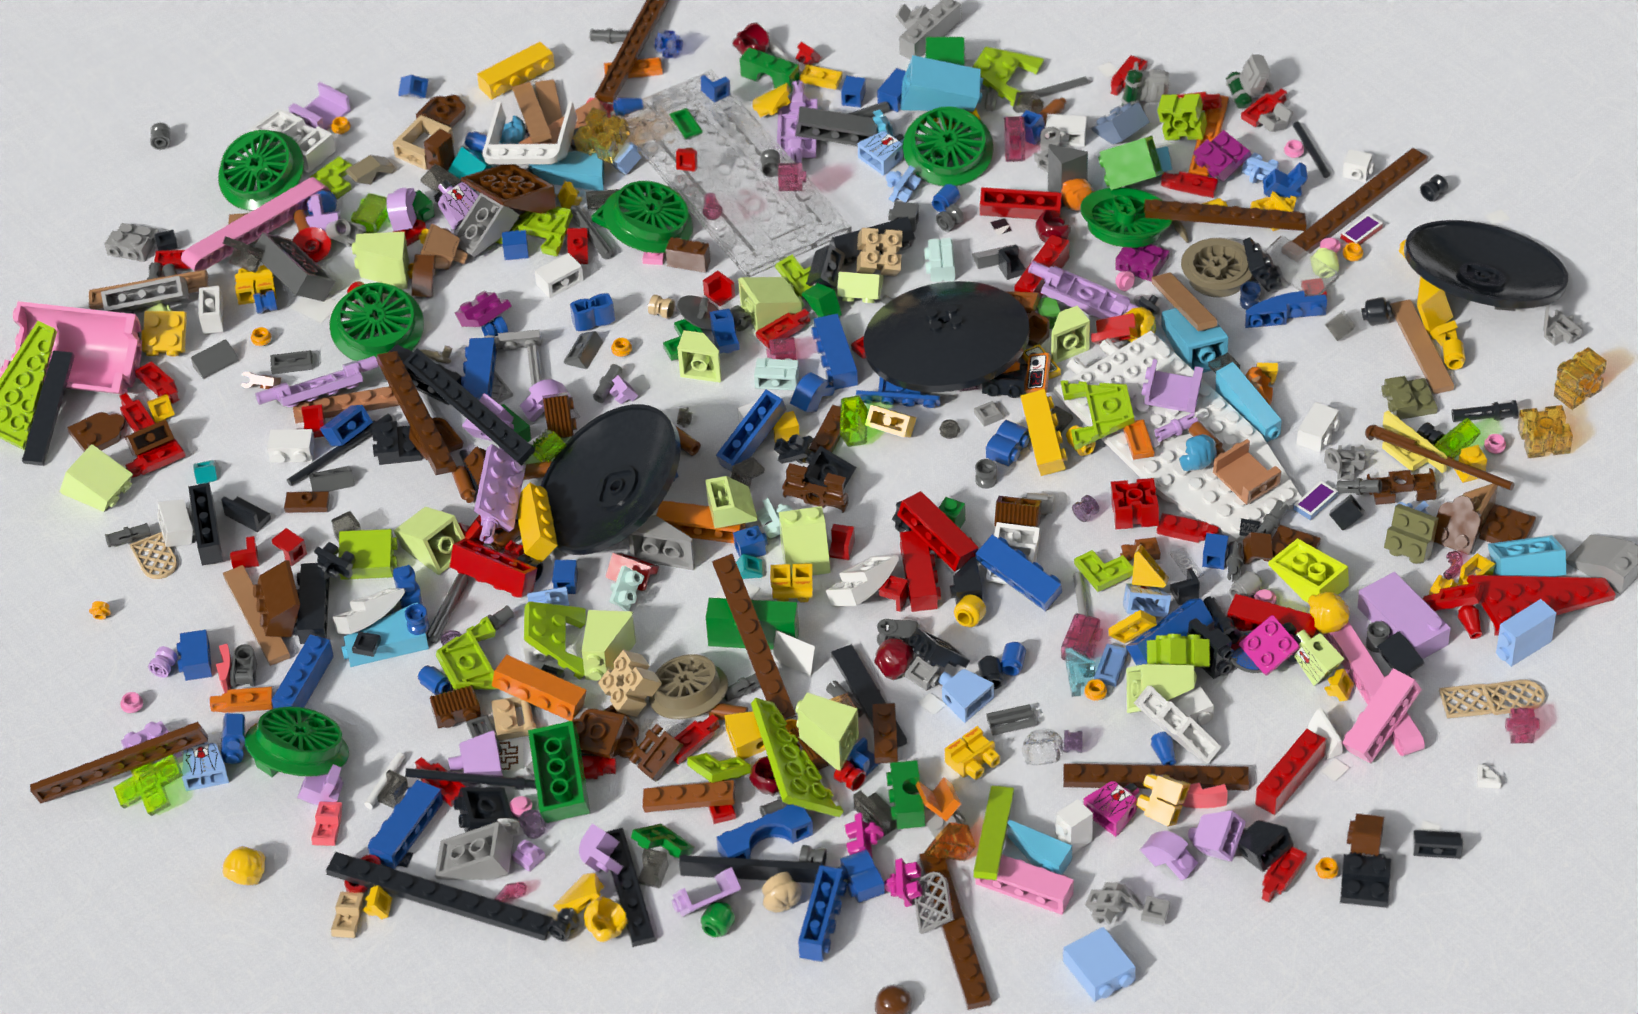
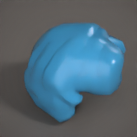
[499,115,526,144]
[1179,434,1217,471]

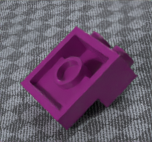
[1193,130,1252,182]
[1115,244,1170,282]
[455,291,512,327]

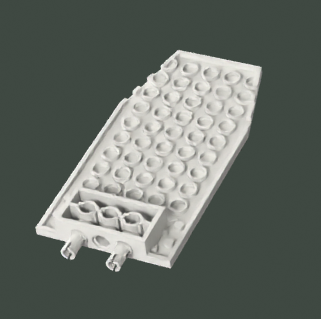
[1054,331,1302,542]

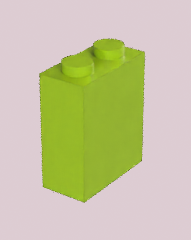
[338,529,398,580]

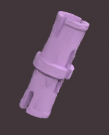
[1154,413,1198,442]

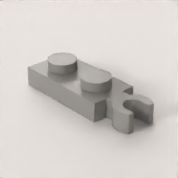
[484,330,541,350]

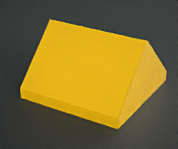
[1417,276,1453,335]
[1132,544,1169,588]

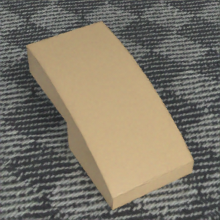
[331,892,364,938]

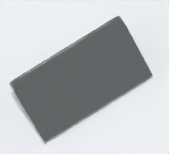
[972,245,1011,269]
[564,331,603,369]
[191,339,239,379]
[309,466,355,492]

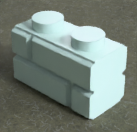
[924,238,955,282]
[754,358,799,391]

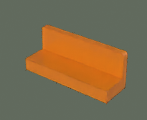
[916,777,961,822]

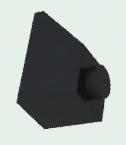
[949,557,983,605]

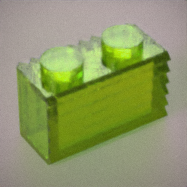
[351,193,388,234]
[840,395,869,447]
[1434,418,1480,458]
[530,429,567,463]

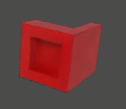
[703,270,735,306]
[301,404,326,438]
[458,515,485,545]
[829,524,855,560]
[272,528,307,566]
[230,536,259,569]
[879,575,908,612]

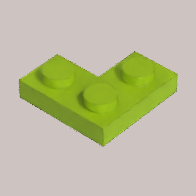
[310,156,352,199]
[775,254,813,297]
[1074,550,1133,592]
[687,753,751,783]

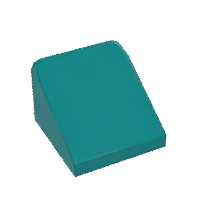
[193,460,217,484]
[736,554,763,579]

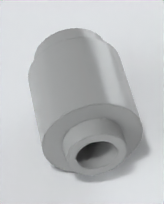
[1022,493,1053,516]
[1229,571,1262,598]

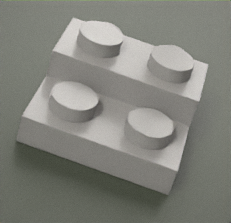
[105,223,159,262]

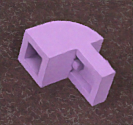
[387,188,417,231]
[306,194,341,233]
[520,379,571,422]
[297,764,344,805]
[579,823,623,875]
[1140,831,1198,880]

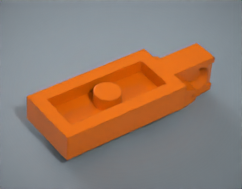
[210,687,273,713]

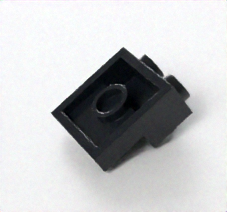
[1243,237,1283,292]
[982,364,1028,398]
[372,421,421,465]
[803,446,857,495]
[1187,618,1234,679]
[908,627,970,668]
[454,787,513,832]
[1340,852,1391,908]

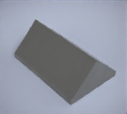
[1048,144,1088,208]

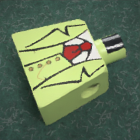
[1293,630,1345,686]

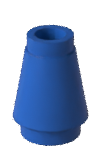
[613,97,643,117]
[1150,732,1176,765]

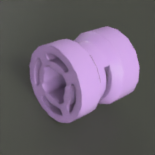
[148,646,178,678]

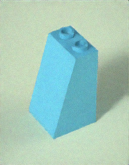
[901,55,983,111]
[1161,302,1228,373]

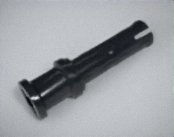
[1451,400,1518,423]
[1203,596,1241,645]

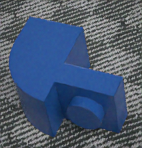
[1263,162,1308,199]
[709,308,740,354]
[790,372,835,412]

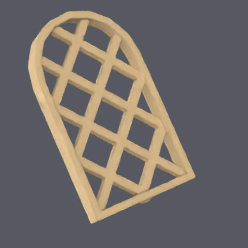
[129,532,177,579]
[1482,680,1545,715]
[1439,684,1502,719]

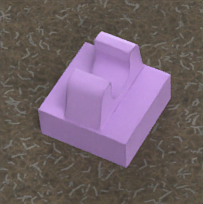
[610,375,638,404]
[512,840,545,872]

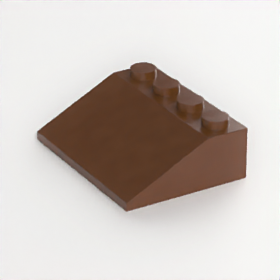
[461,164,556,214]

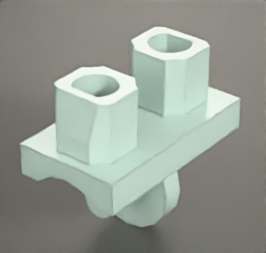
[756,498,793,539]
[609,566,644,611]

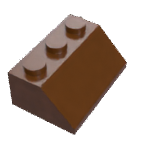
[253,560,300,637]

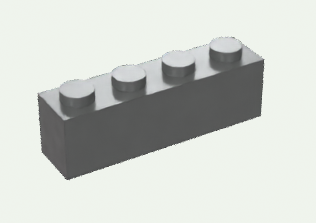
[795,106,876,146]

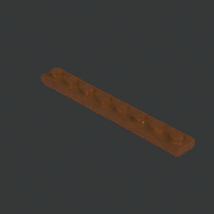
[1144,199,1307,231]
[376,351,456,475]
[712,553,797,721]
[30,722,208,804]
[1063,764,1249,791]
[919,849,991,1010]

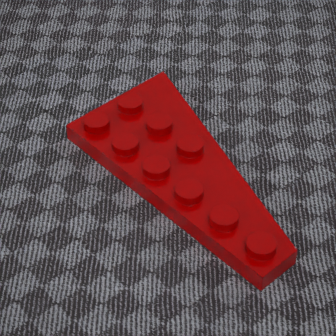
[1467,575,1616,631]

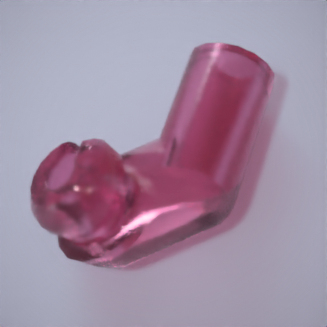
[1443,551,1463,580]
[494,882,527,903]

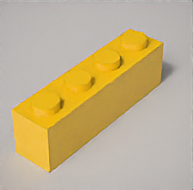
[477,41,555,100]
[1020,389,1067,476]
[517,482,558,563]

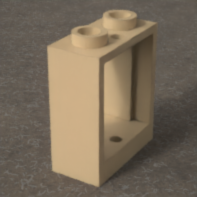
[393,115,454,170]

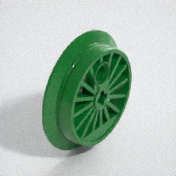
[903,106,994,187]
[218,130,304,211]
[603,181,693,253]
[1080,187,1173,248]
[329,282,424,365]
[245,707,349,777]

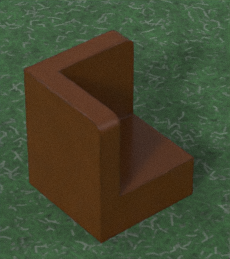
[1028,311,1049,347]
[1243,532,1273,564]

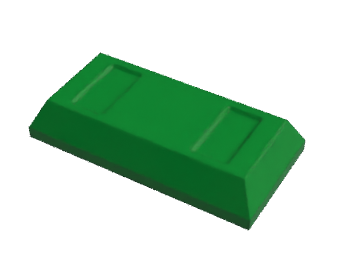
[669,108,703,140]

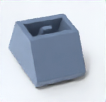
[1091,102,1150,145]

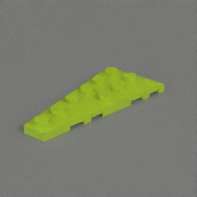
[0,321,57,450]
[751,697,844,817]

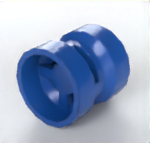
[253,290,277,314]
[481,316,508,336]
[405,604,429,635]

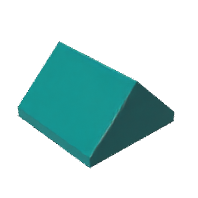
[449,147,497,192]

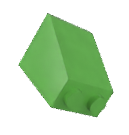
[1098,136,1164,190]

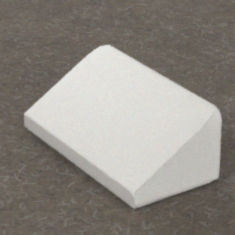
[1308,707,1343,759]

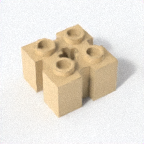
[857,228,902,276]
[598,649,662,717]

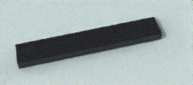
[22,351,75,466]
[831,644,907,748]
[606,828,655,947]
[679,855,820,883]

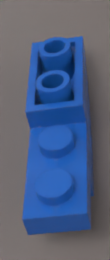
[1245,291,1327,328]

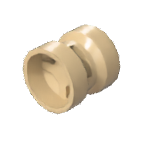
[648,294,675,319]

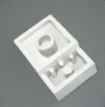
[251,109,315,153]
[985,522,1041,584]
[826,555,899,606]
[332,588,405,634]

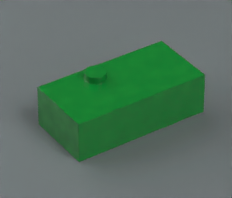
[705,597,799,650]
[528,721,590,823]

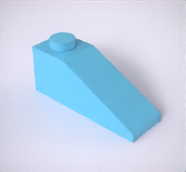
[1007,820,1072,875]

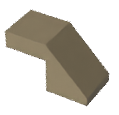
[346,155,395,185]

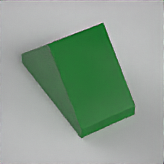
[801,283,842,317]

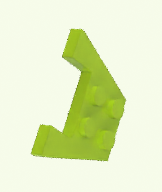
[972,46,1044,108]
[495,206,573,257]
[1060,380,1135,450]
[524,601,586,680]
[435,617,497,690]

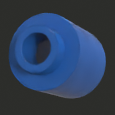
[465,131,487,154]
[932,184,960,212]
[1001,642,1026,676]
[418,665,451,695]

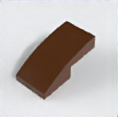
[411,254,436,297]

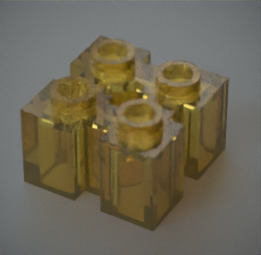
[573,107,630,163]
[1554,347,1607,410]
[1517,405,1573,458]

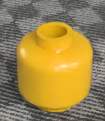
[954,594,986,628]

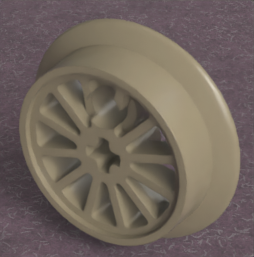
[1181,238,1252,297]
[649,654,728,719]

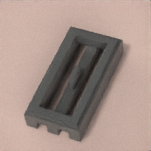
[270,350,313,374]
[986,704,1036,735]
[466,715,502,753]

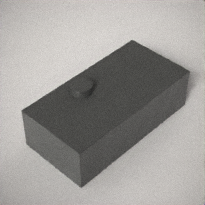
[251,232,336,302]

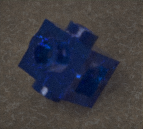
[654,30,683,58]

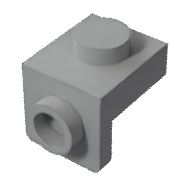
[896,4,930,30]
[1258,103,1293,132]
[904,656,940,691]
[926,810,967,843]

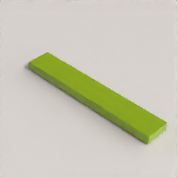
[973,785,1014,880]

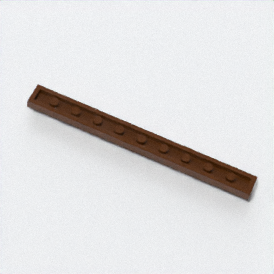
[595,0,669,103]
[1282,148,1428,264]

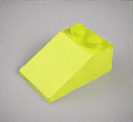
[1268,539,1349,603]

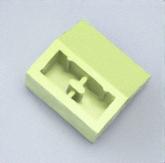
[705,476,757,528]

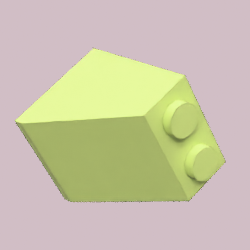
[352,232,409,289]
[738,277,804,331]
[60,444,133,512]
[779,506,831,577]
[393,507,465,575]
[582,610,636,681]
[1126,664,1197,713]
[796,692,859,771]

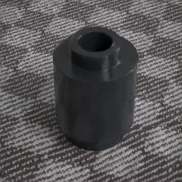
[978,655,1004,690]

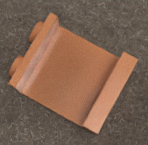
[1213,439,1282,505]

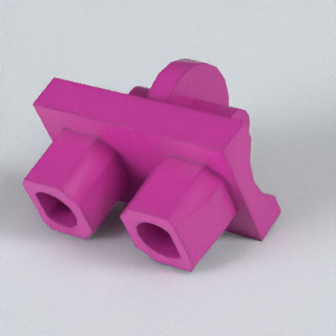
[845,813,884,859]
[884,858,922,907]

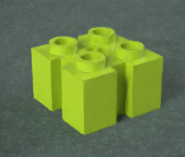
[1157,94,1207,140]
[1147,634,1210,668]

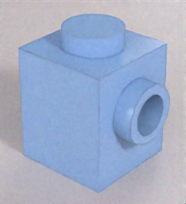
[606,139,642,175]

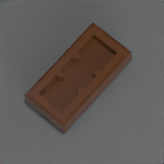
[284,491,330,513]

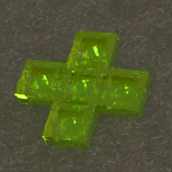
[113,755,183,816]

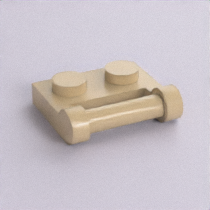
[491,697,537,741]

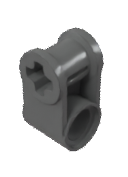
[877,619,920,649]
[230,644,257,687]

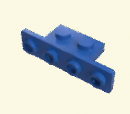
[856,377,941,408]

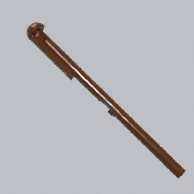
[1365,425,1515,491]

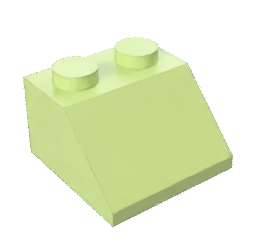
[837,272,884,303]
[1051,305,1090,363]
[678,330,721,383]

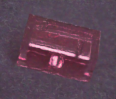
[1004,116,1025,162]
[1061,613,1103,665]

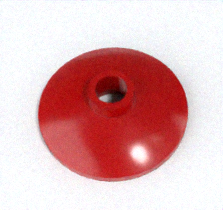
[292,227,331,263]

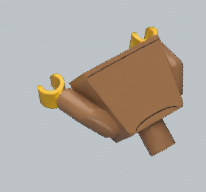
[407,223,468,279]

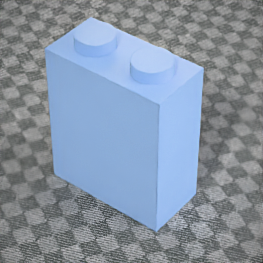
[1496,599,1556,667]
[1063,927,1136,1002]

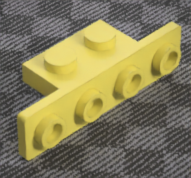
[1382,410,1447,473]

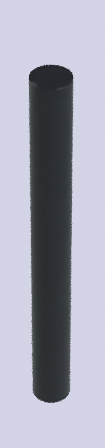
[1293,121,1330,178]

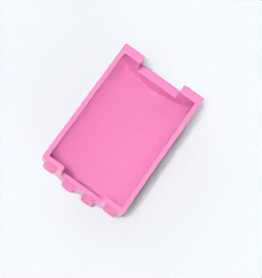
[0,301,142,395]

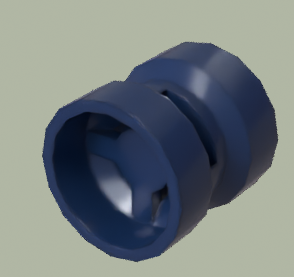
[1240,281,1261,310]

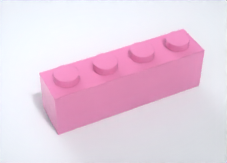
[1342,669,1422,763]
[975,854,1074,915]

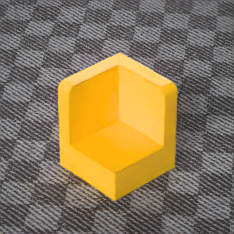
[773,411,800,442]

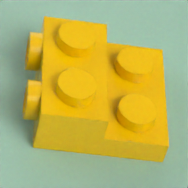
[141,311,187,357]

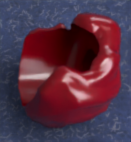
[732,23,770,55]
[1035,210,1071,243]
[874,638,914,680]
[749,756,780,796]

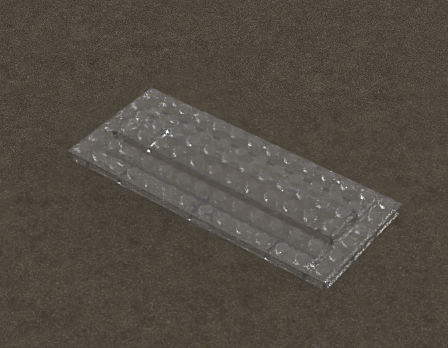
[610,70,852,277]

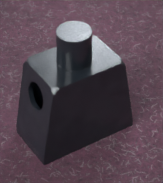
[1238,820,1294,872]

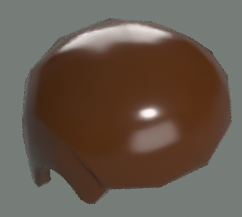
[875,985,912,1014]

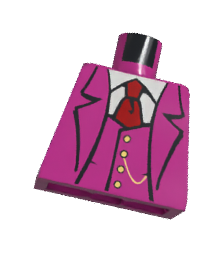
[1083,782,1139,837]

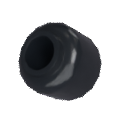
[1361,297,1393,326]

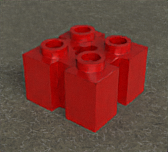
[1111,478,1159,530]

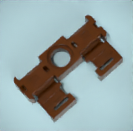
[782,463,849,513]
[1366,468,1437,505]

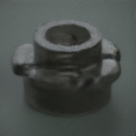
[677,407,693,428]
[939,419,960,439]

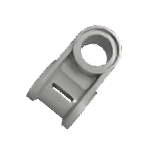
[326,219,367,247]

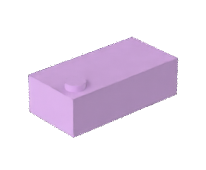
[1357,572,1451,659]

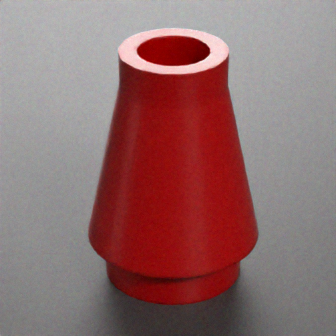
[1458,605,1483,639]

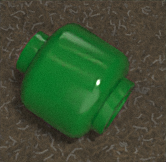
[700,902,735,938]

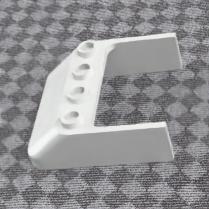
[483,102,578,164]

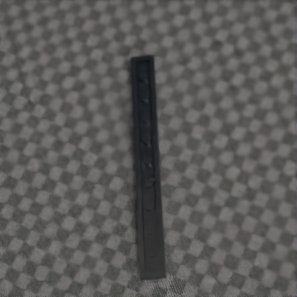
[404,348,536,466]
[326,851,553,941]

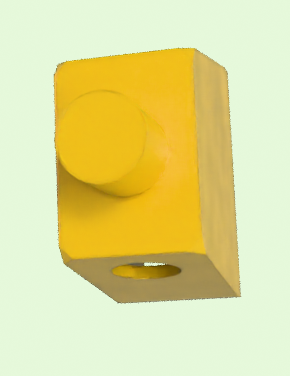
[724,711,766,760]

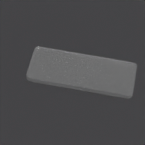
[1264,236,1339,296]

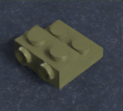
[1381,376,1438,420]
[1384,504,1439,564]

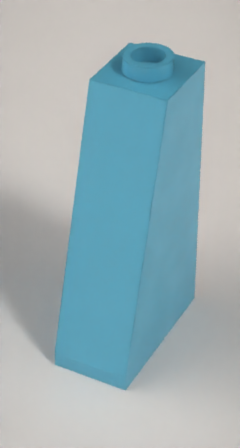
[528,150,604,191]
[1215,362,1282,442]
[341,603,429,667]

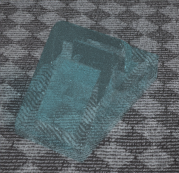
[1065,648,1095,697]

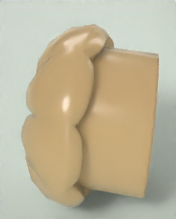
[762,872,803,913]

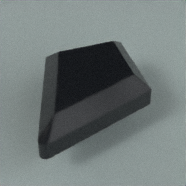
[1134,294,1160,315]

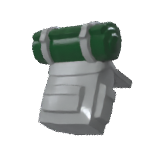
[1226,54,1275,109]
[1121,62,1169,106]

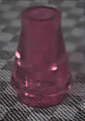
[702,193,723,220]

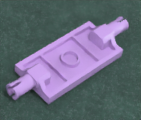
[777,81,818,168]
[1028,260,1139,319]
[255,356,379,407]
[474,444,526,544]

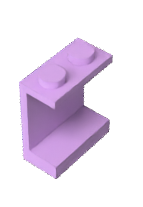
[289,82,351,131]
[1141,359,1203,413]
[672,867,741,917]

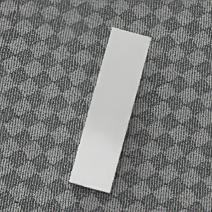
[1134,686,1221,764]

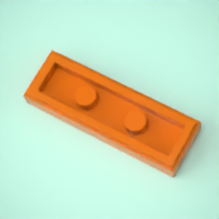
[604,57,663,79]

